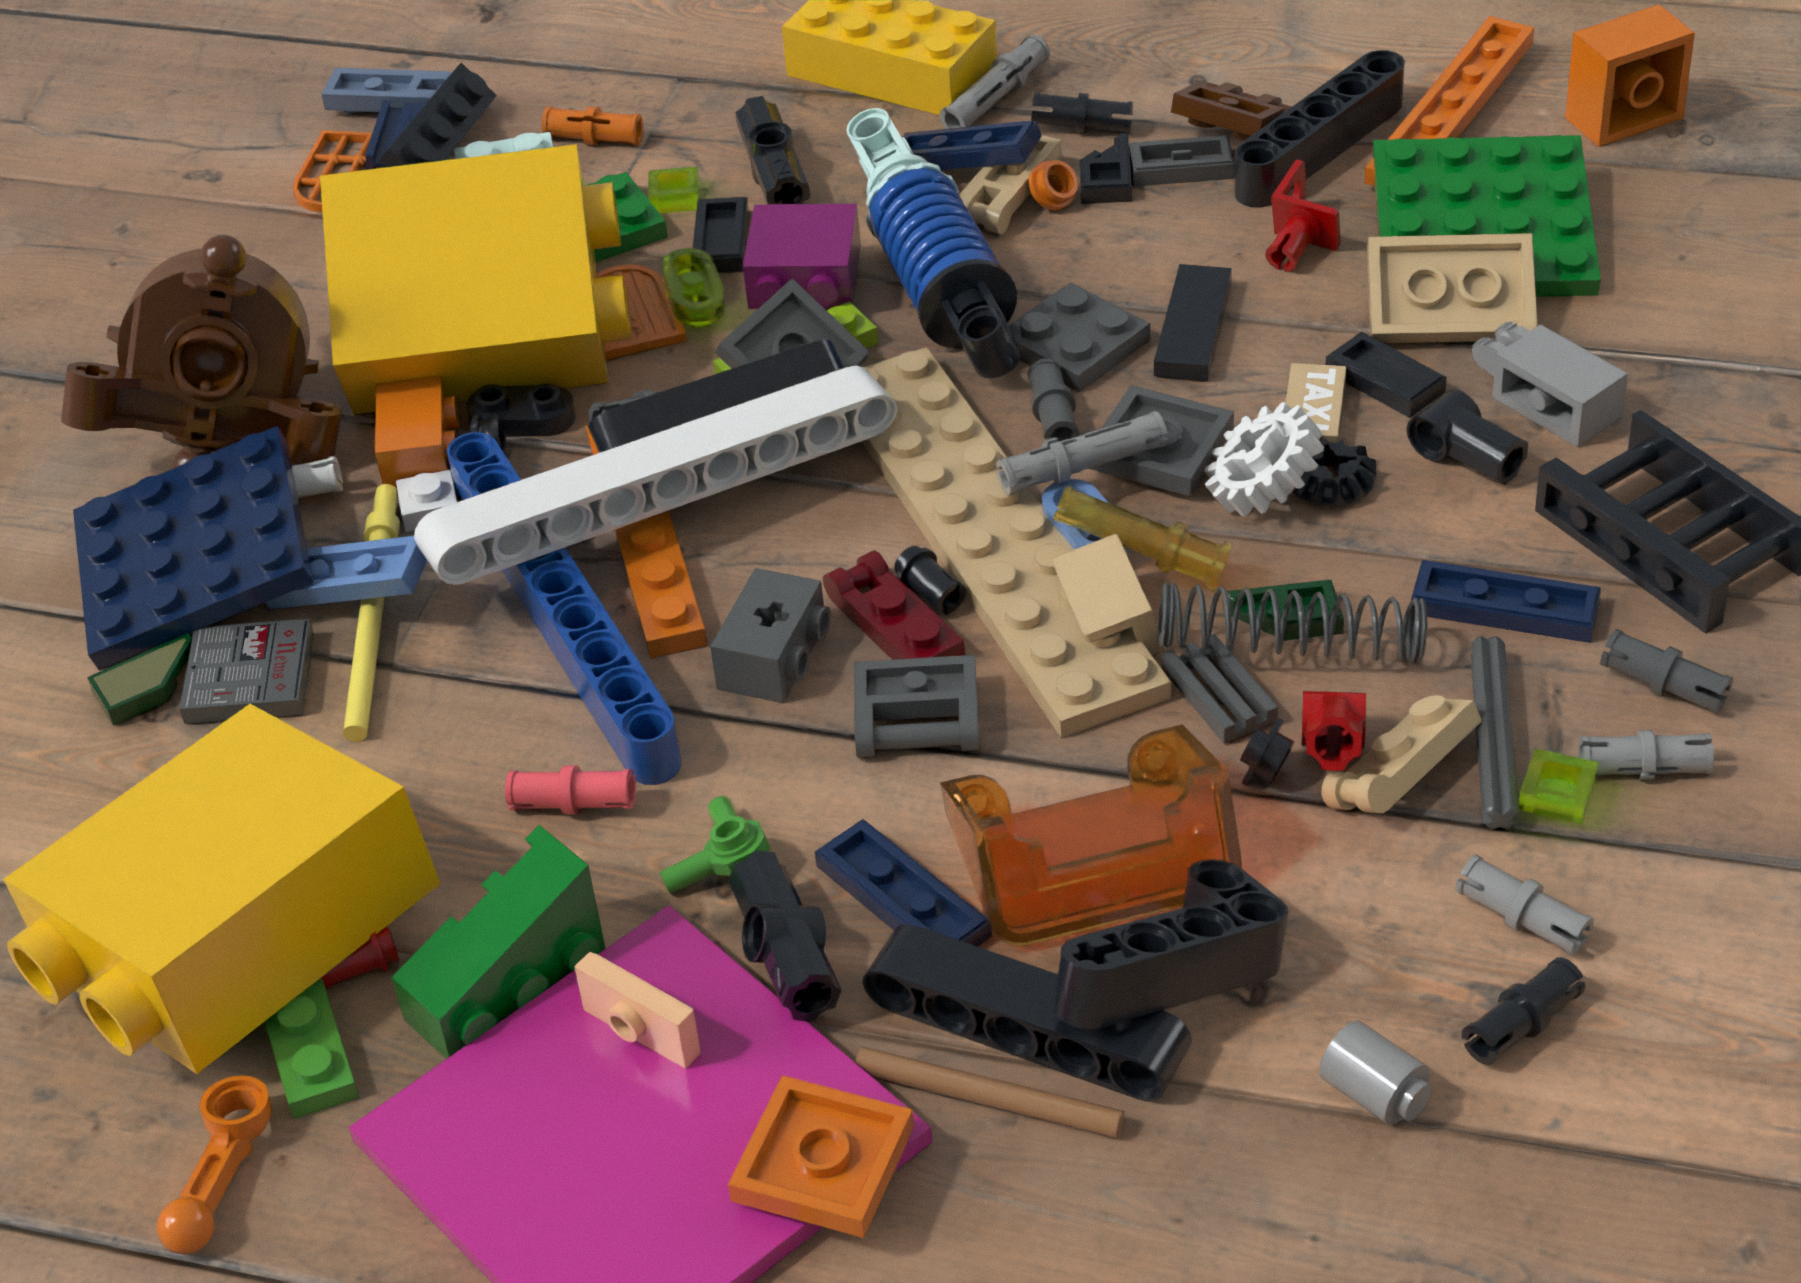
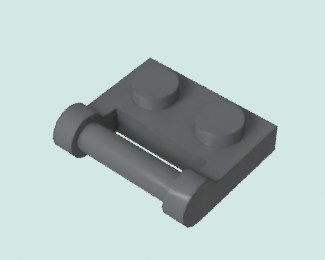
[854,655,980,758]

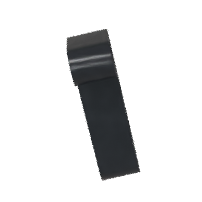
[1054,859,1288,1029]

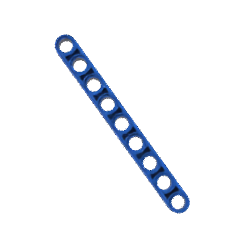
[447,432,682,785]

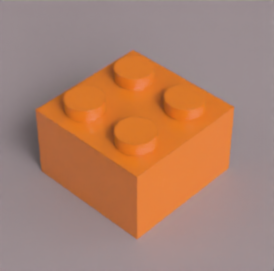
[1565,4,1695,147]

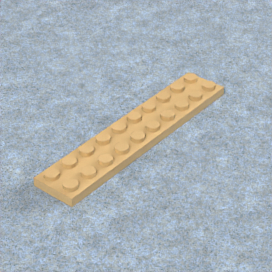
[861,347,1171,739]

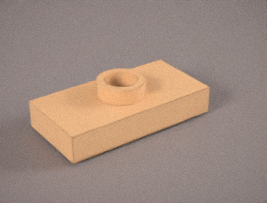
[574,952,701,1069]

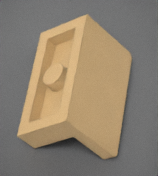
[1052,533,1165,655]

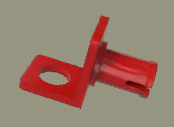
[1265,159,1341,272]

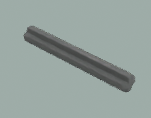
[1471,636,1519,830]

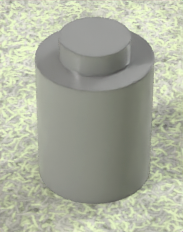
[1319,1020,1432,1125]

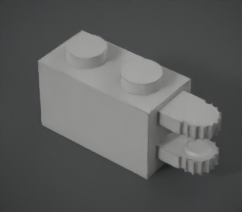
[1471,321,1628,448]

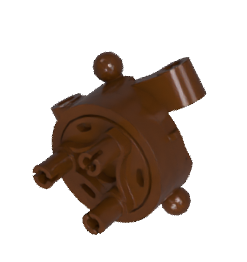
[61,235,342,468]

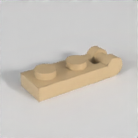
[959,135,1061,235]
[1321,695,1482,813]

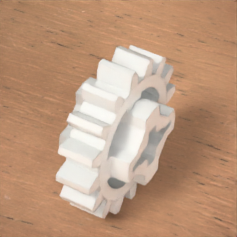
[1204,402,1324,517]

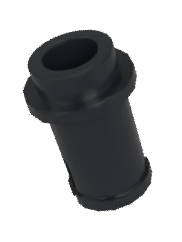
[894,546,966,615]

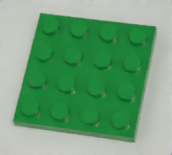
[1372,135,1601,297]

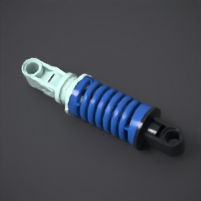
[847,108,1021,378]

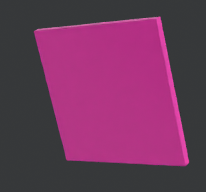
[349,905,933,1283]

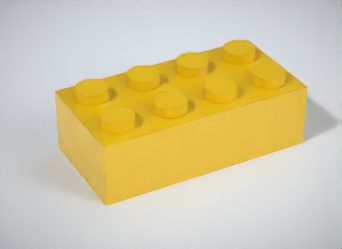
[782,0,997,115]

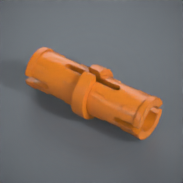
[542,106,644,146]

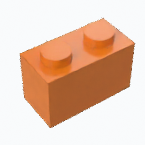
[375,376,460,489]

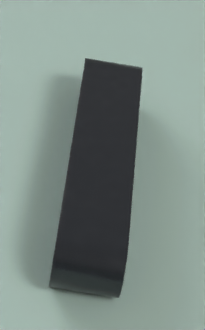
[1235,50,1405,208]
[588,339,845,453]
[862,924,1192,1101]

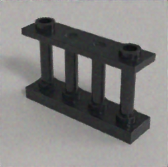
[1535,410,1801,634]

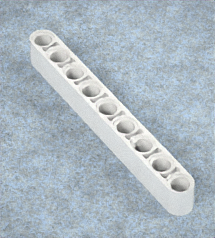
[414,366,897,585]

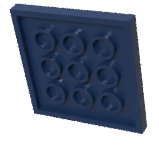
[73,426,314,670]

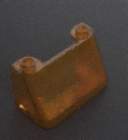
[940,724,1242,946]

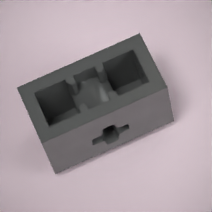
[710,568,831,703]

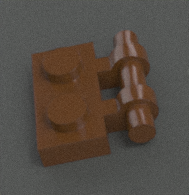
[1171,82,1292,140]

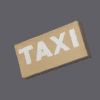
[1286,363,1346,443]

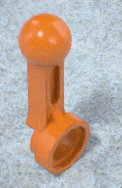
[157,1075,272,1255]

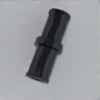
[1031,92,1133,134]
[1461,957,1586,1065]

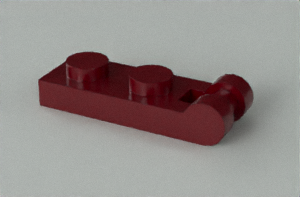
[823,550,965,660]

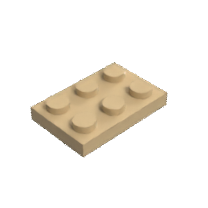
[1367,233,1537,343]

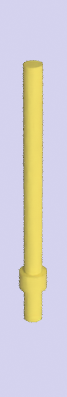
[343,484,400,742]

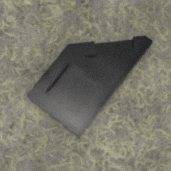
[1080,133,1132,204]

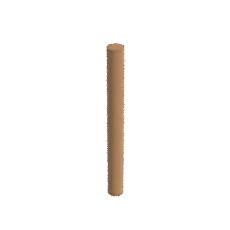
[855,1046,1125,1138]

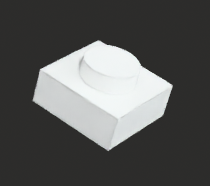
[396,470,457,532]

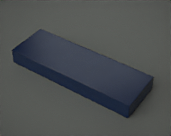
[902,120,1042,170]
[1411,560,1601,643]
[815,819,992,947]

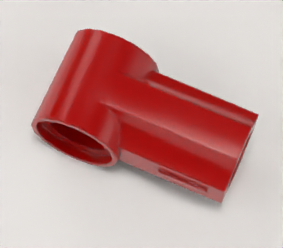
[1301,691,1366,771]

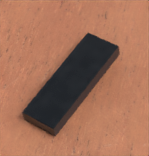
[1154,264,1232,381]

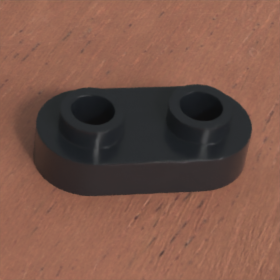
[466,384,576,437]

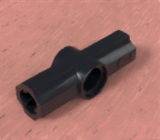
[735,96,810,204]
[728,851,842,1021]

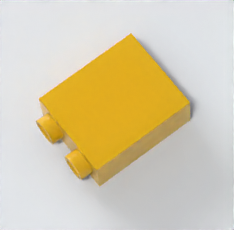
[320,144,631,415]
[3,704,441,1074]

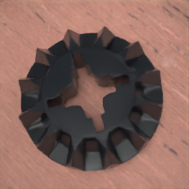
[1292,436,1376,506]

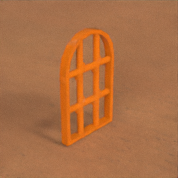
[292,130,383,213]

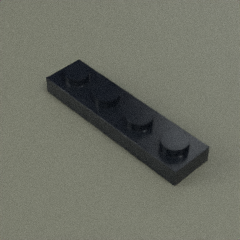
[379,63,497,167]

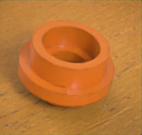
[1028,160,1078,211]

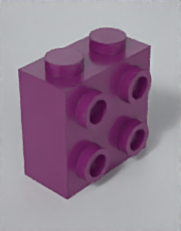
[743,203,861,310]

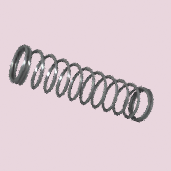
[1158,582,1427,664]

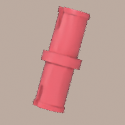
[505,765,636,814]

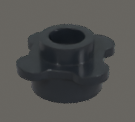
[1240,718,1295,786]

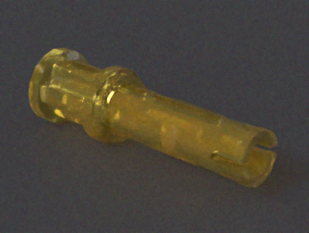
[1053,485,1234,592]

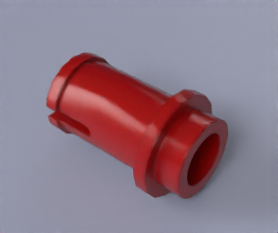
[321,926,400,989]

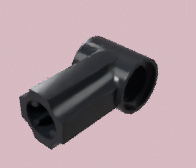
[1406,389,1528,485]

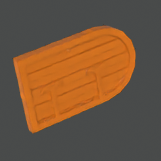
[597,264,687,360]

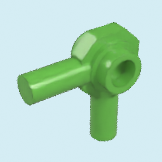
[660,796,771,894]

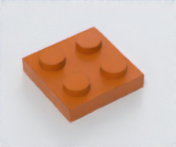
[728,1075,915,1238]

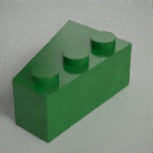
[392,825,606,1059]

